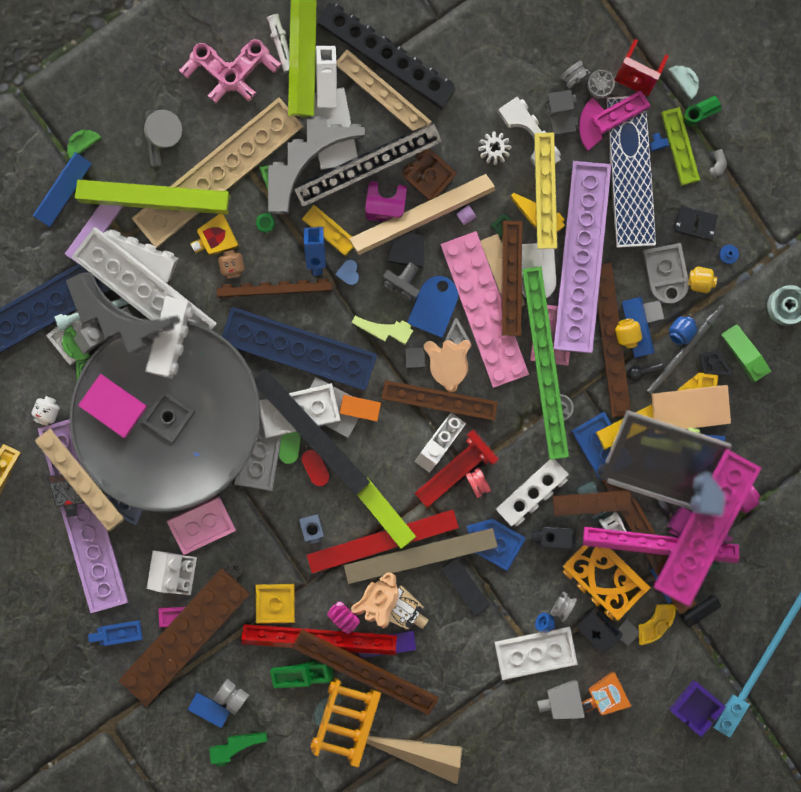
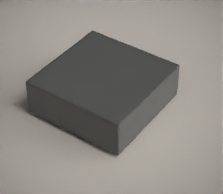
[405,348,425,368]
[618,619,639,646]

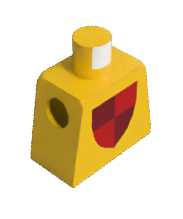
[191,214,239,256]

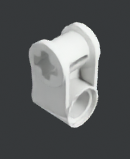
[599,511,626,532]

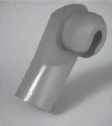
[710,149,727,177]

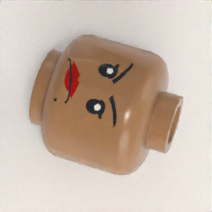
[218,249,245,279]

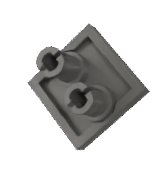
[382,262,420,302]

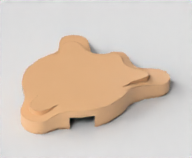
[424,340,471,392]
[351,573,399,628]

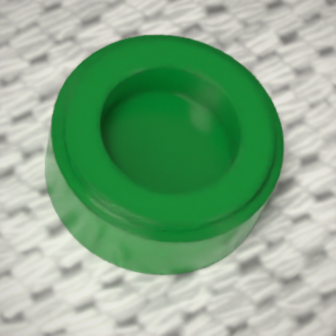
[256,213,275,233]

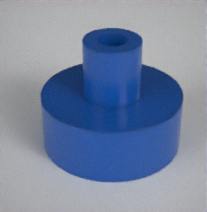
[649,133,670,152]
[719,245,739,264]
[535,613,556,633]

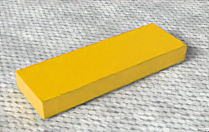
[302,205,353,257]

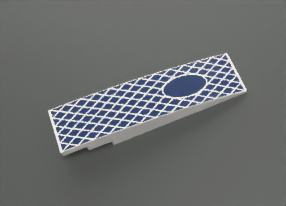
[606,96,656,248]

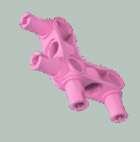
[179,39,282,104]

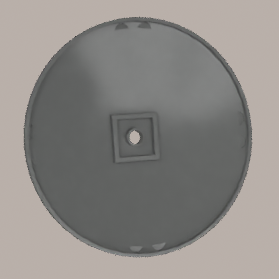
[69,319,260,511]

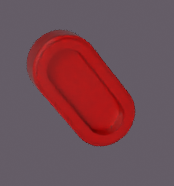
[302,450,330,486]

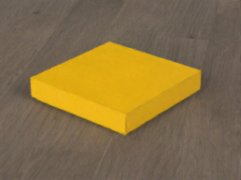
[256,584,295,623]

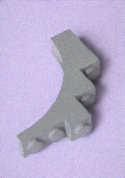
[268,116,365,214]

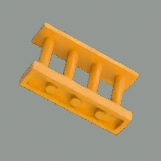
[310,678,381,767]

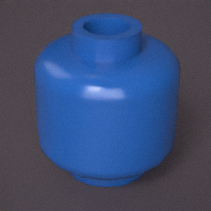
[669,316,698,345]

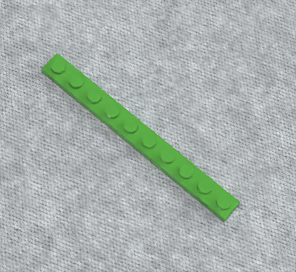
[522,266,569,460]

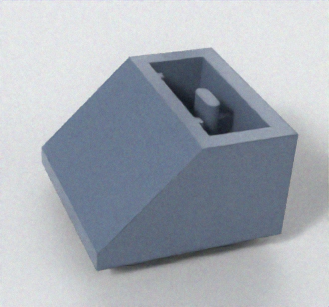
[690,472,726,517]

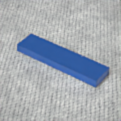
[33,152,92,227]

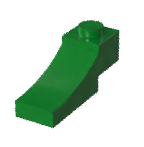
[270,660,335,688]
[209,732,268,767]

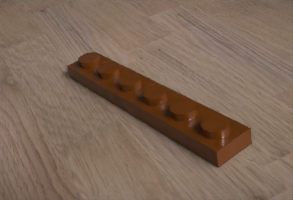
[501,221,522,337]
[217,279,333,298]
[382,380,498,421]

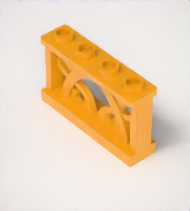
[562,545,650,621]

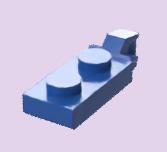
[88,620,143,646]

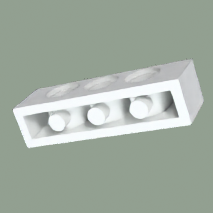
[496,459,569,526]

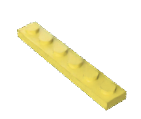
[534,133,557,249]

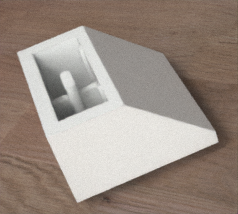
[147,551,197,595]

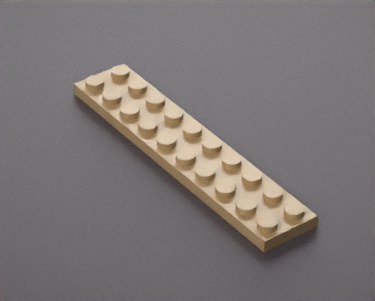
[132,97,304,248]

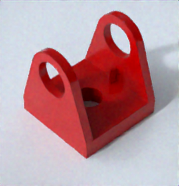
[614,39,669,97]

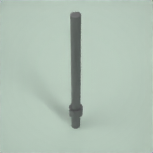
[646,303,726,394]

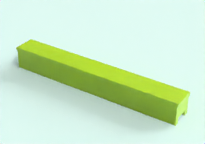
[288,0,317,118]
[75,180,231,214]

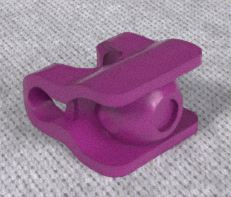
[365,181,407,223]

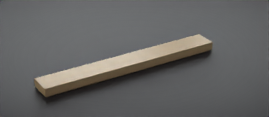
[350,174,495,255]

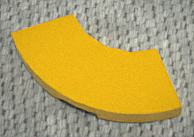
[639,603,676,645]

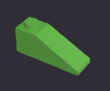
[721,324,771,382]

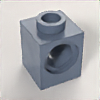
[299,514,324,544]

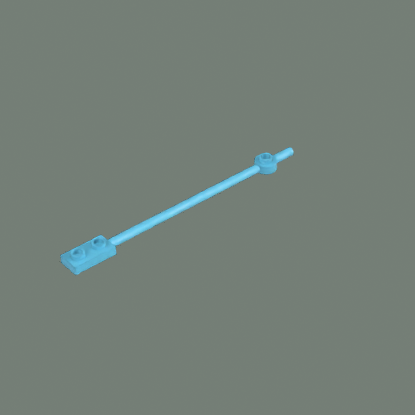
[713,592,801,737]

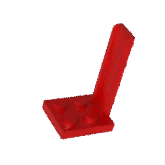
[414,430,499,507]

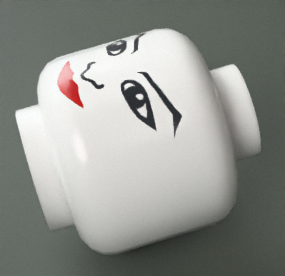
[31,396,60,426]

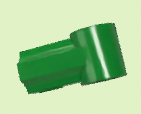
[683,96,722,126]

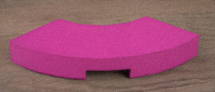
[579,97,604,151]

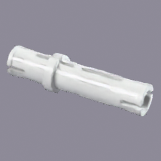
[267,14,290,73]

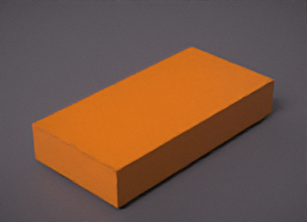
[339,395,381,422]

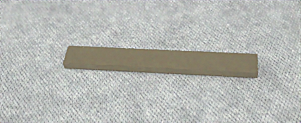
[344,528,498,584]

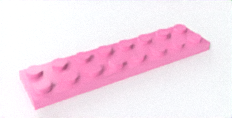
[440,231,529,388]

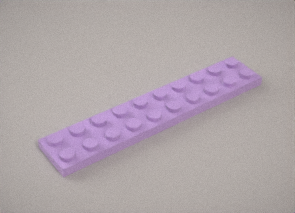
[554,161,611,354]
[38,419,128,613]

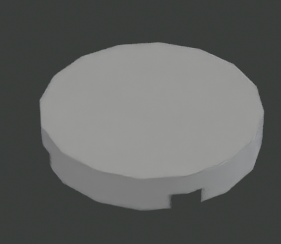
[144,110,182,148]

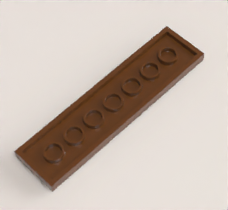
[118,568,250,707]

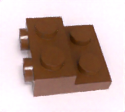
[401,148,457,201]

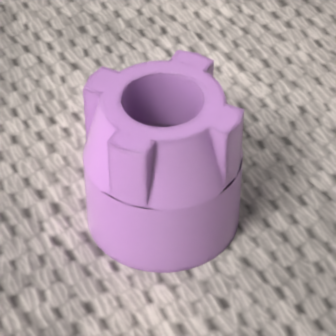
[456,205,477,225]

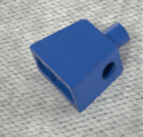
[304,227,326,276]

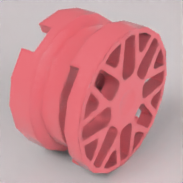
[465,468,491,498]

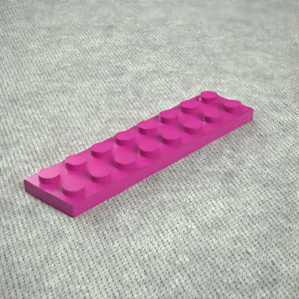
[653,449,761,606]

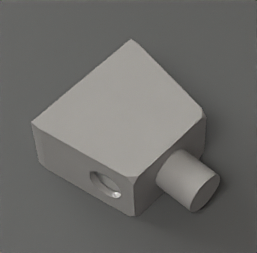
[537,679,585,719]

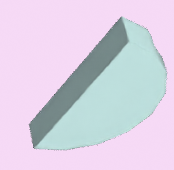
[668,66,699,100]

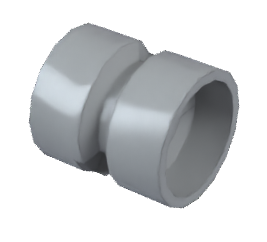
[213,679,249,715]

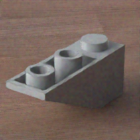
[74,307,132,354]

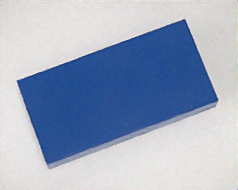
[188,692,230,728]

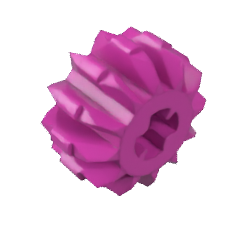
[327,602,360,634]

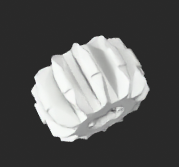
[478,132,511,165]

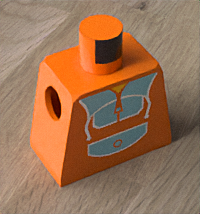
[582,671,631,715]

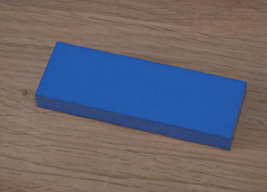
[622,297,654,357]

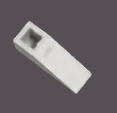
[315,46,337,109]
[414,413,466,473]

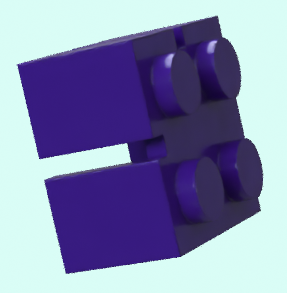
[669,680,726,737]

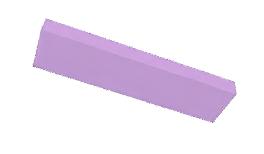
[65,204,124,264]

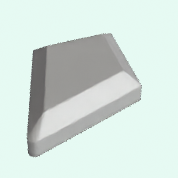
[445,318,471,344]

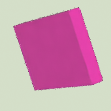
[78,374,148,439]

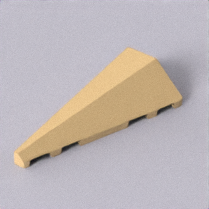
[366,736,462,784]

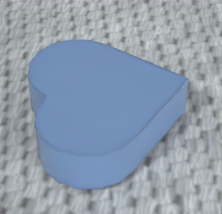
[335,260,359,285]

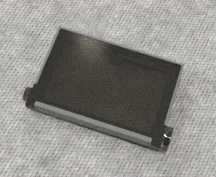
[597,410,731,510]

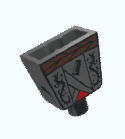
[47,472,87,517]

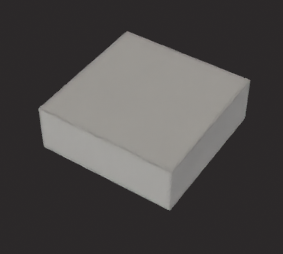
[643,300,664,323]

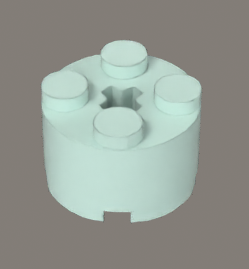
[767,285,801,325]

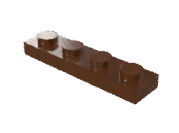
[552,490,631,516]

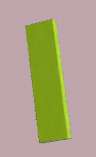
[661,107,700,186]
[357,478,416,549]

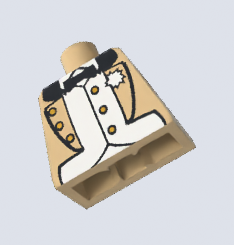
[389,585,429,629]

